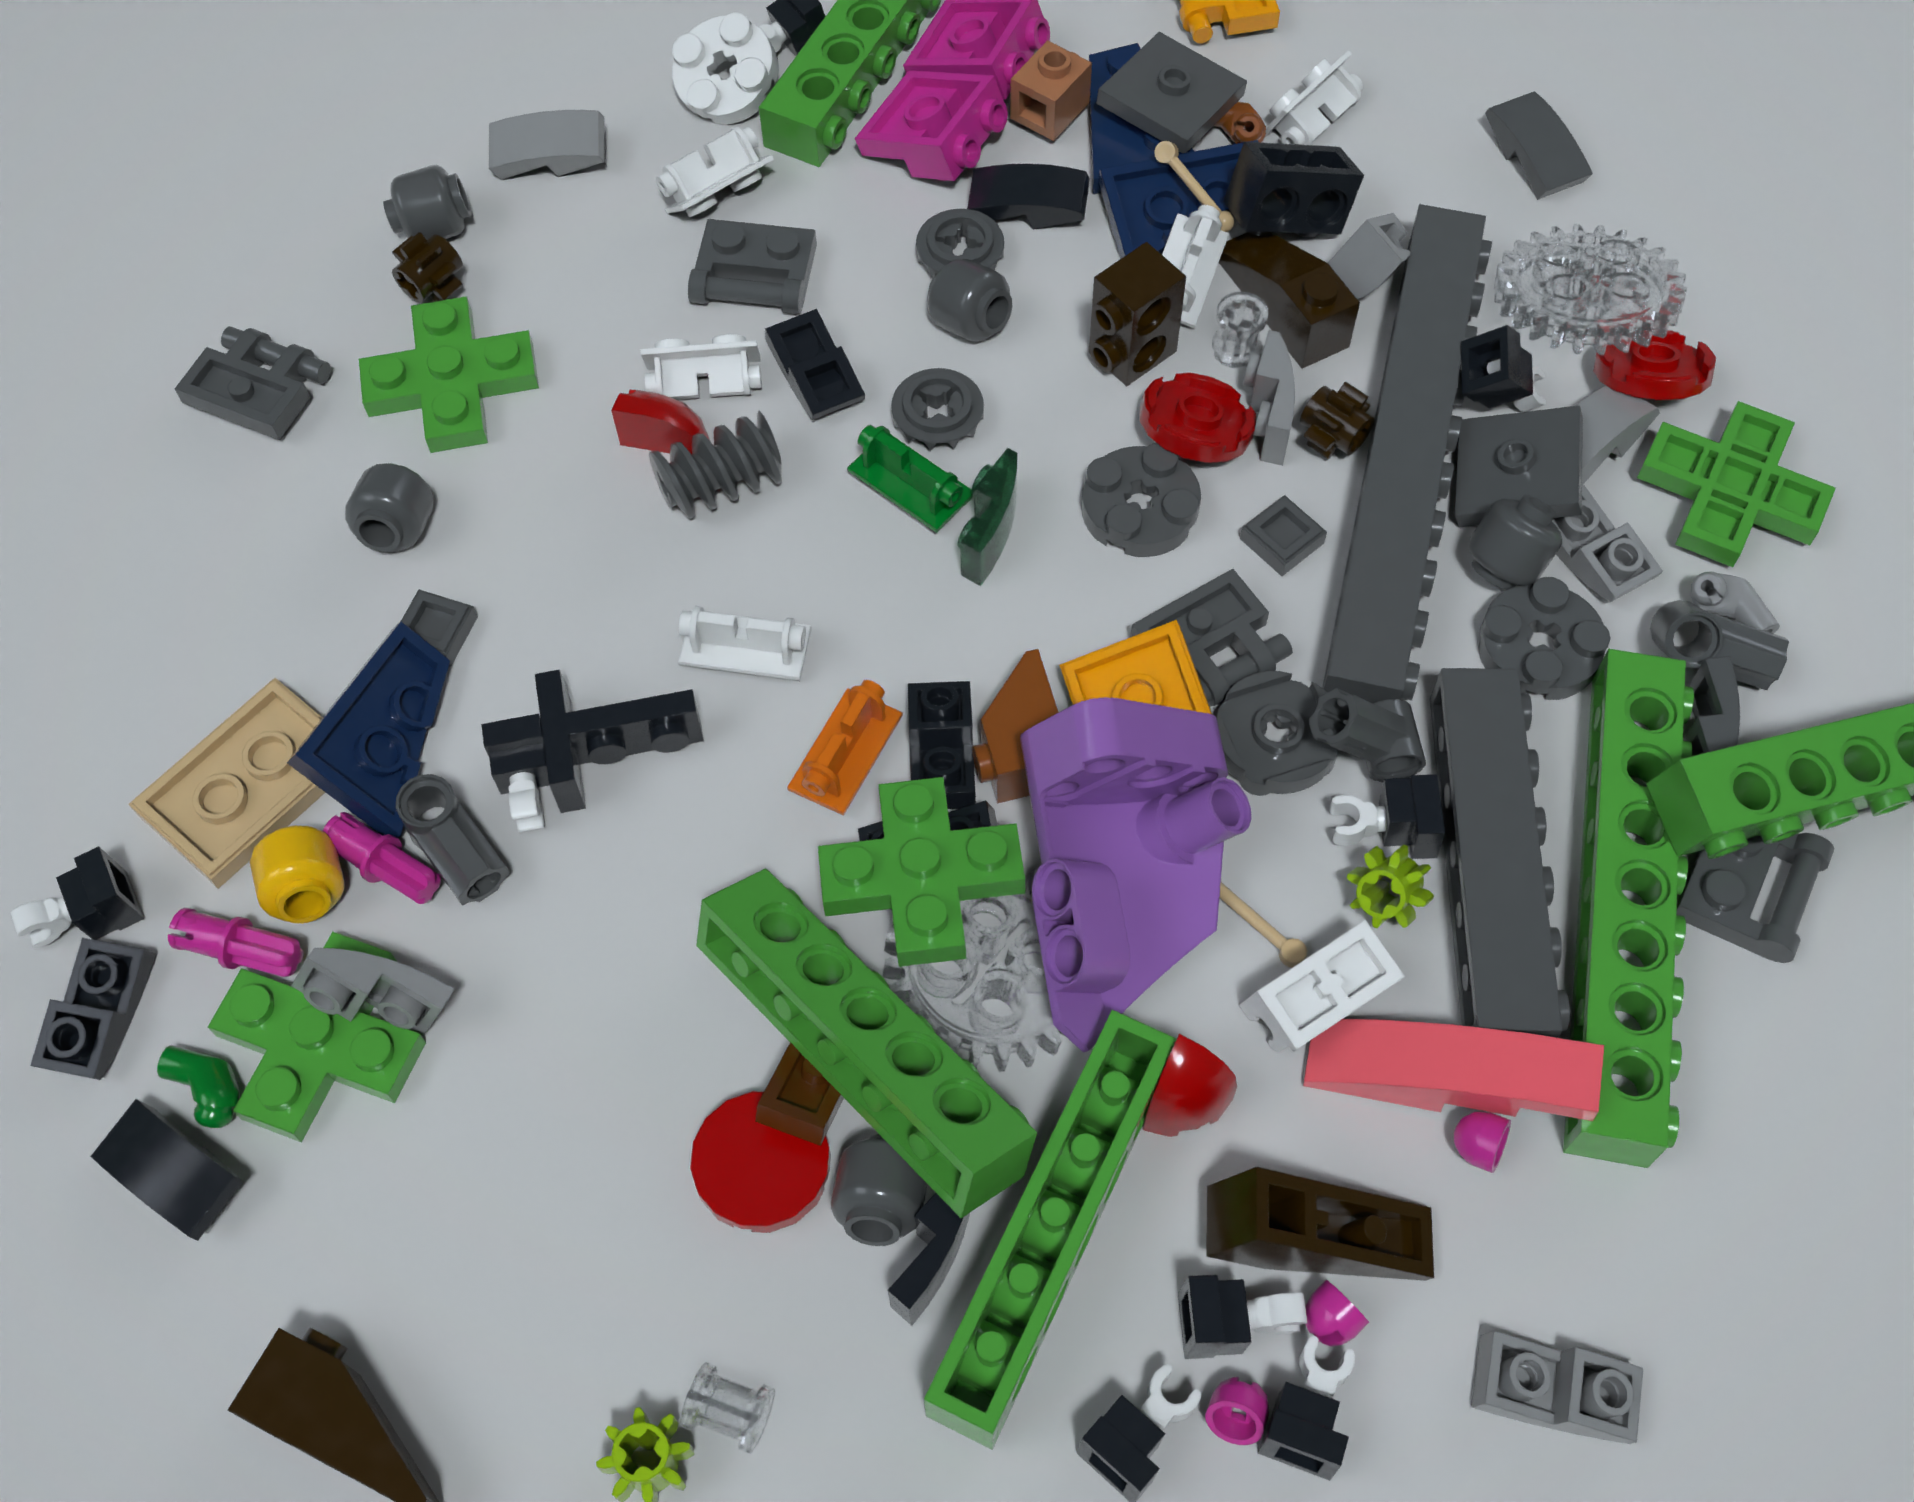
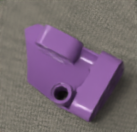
[1020,697,1252,1053]

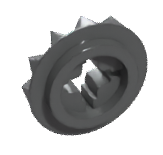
[916,209,1004,278]
[891,368,984,451]

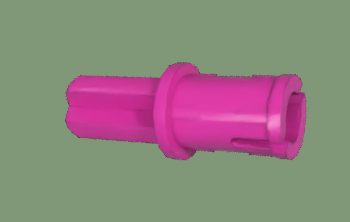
[323,812,441,904]
[168,907,304,977]

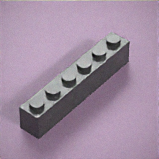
[1429,668,1570,1038]

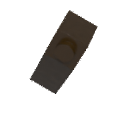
[1219,232,1360,369]
[1206,1167,1434,1281]
[227,1328,439,1502]

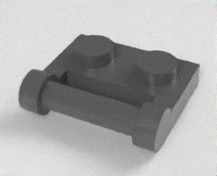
[688,219,817,314]
[1676,833,1835,963]

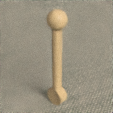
[1154,141,1234,232]
[1219,882,1307,968]

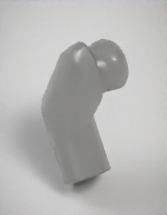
[1691,571,1780,634]

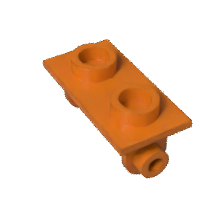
[787,680,903,816]

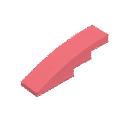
[1303,1019,1604,1121]

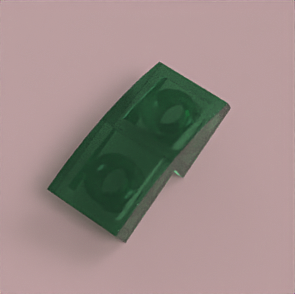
[957,448,1018,586]

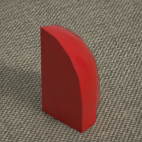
[611,389,711,454]
[1143,1034,1237,1137]

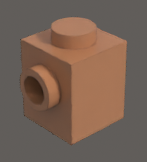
[1010,40,1092,141]

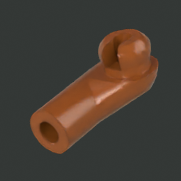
[1214,102,1266,144]

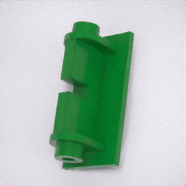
[847,425,975,533]

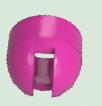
[1454,1111,1511,1173]
[1305,1279,1369,1347]
[1205,1377,1269,1445]

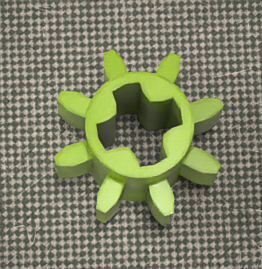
[1347,845,1434,929]
[596,1407,695,1502]

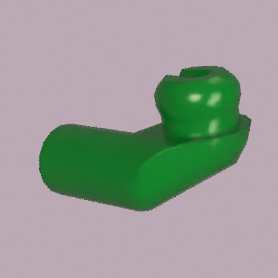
[157,1045,240,1128]

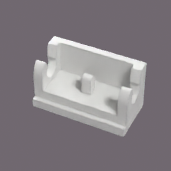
[1239,920,1405,1052]

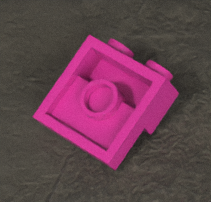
[903,0,1050,100]
[854,70,1008,181]

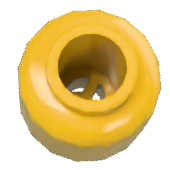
[250,825,345,924]

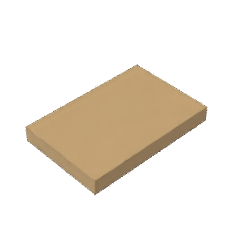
[128,678,325,889]

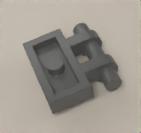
[175,326,331,440]
[1131,569,1293,706]

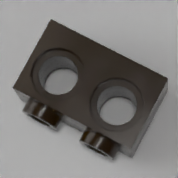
[1089,242,1186,387]

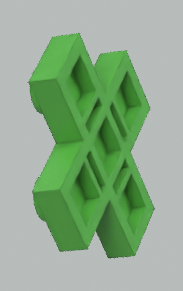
[359,296,539,453]
[1637,401,1836,567]
[818,777,1026,967]
[208,931,426,1143]

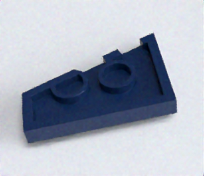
[1089,43,1194,195]
[1098,140,1258,259]
[287,621,450,838]

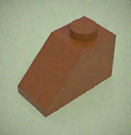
[972,649,1059,804]

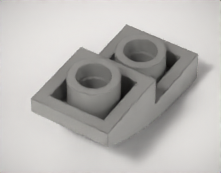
[489,110,604,180]
[1244,330,1295,466]
[1575,385,1660,486]
[1552,485,1663,602]
[291,948,455,1036]
[1472,1331,1643,1444]

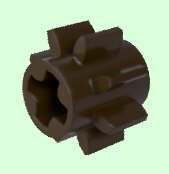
[392,232,463,303]
[1300,382,1375,459]

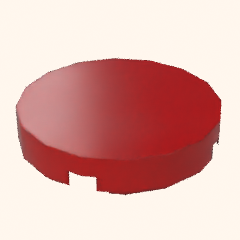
[1593,328,1716,400]
[1140,372,1256,463]
[690,1091,831,1233]

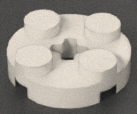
[672,12,779,125]

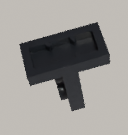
[535,669,704,813]

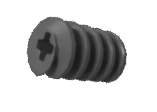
[649,410,782,519]

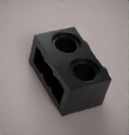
[1223,142,1364,238]

